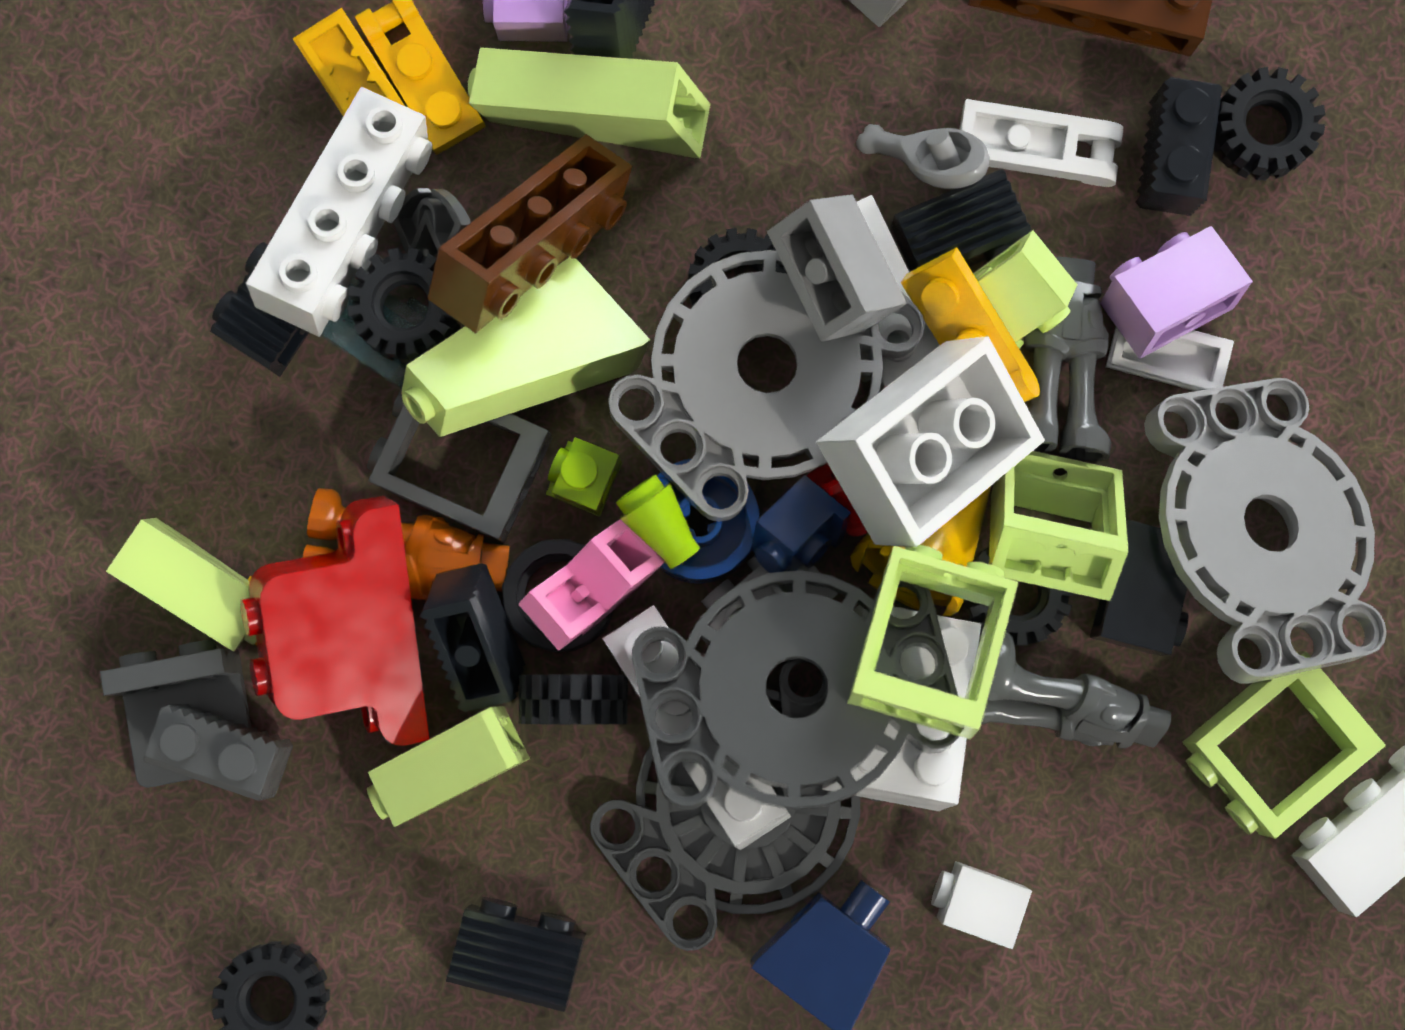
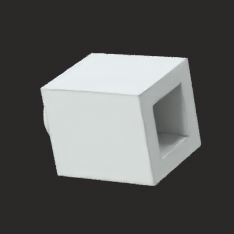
[931,861,1032,949]

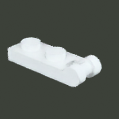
[959,99,1124,187]

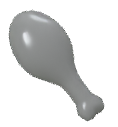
[856,124,990,189]

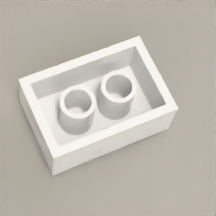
[816,336,1045,547]
[822,605,981,811]

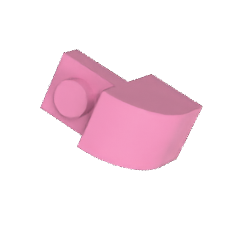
[518,519,665,651]

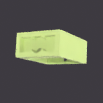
[989,451,1128,601]
[847,545,1018,739]
[1182,651,1386,839]

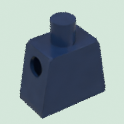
[750,880,890,1030]

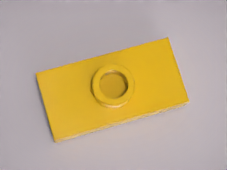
[293,8,405,116]

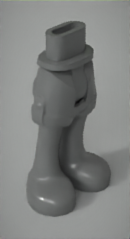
[1024,257,1112,462]
[981,631,1171,749]

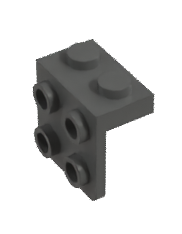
[100,640,252,788]

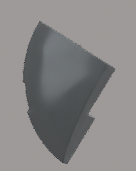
[393,188,471,259]

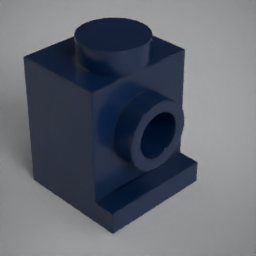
[751,475,851,573]

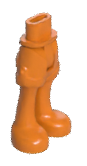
[303,488,510,600]

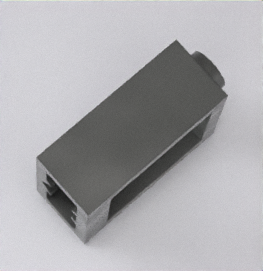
[367,389,553,544]

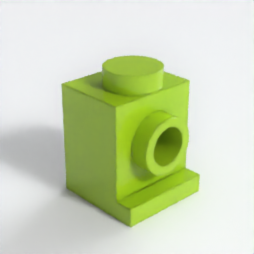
[546,437,622,517]

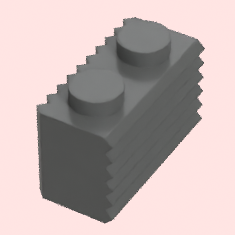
[143,704,293,801]

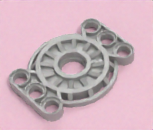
[609,250,925,522]
[1144,378,1387,684]

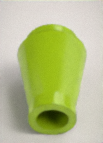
[615,474,700,569]

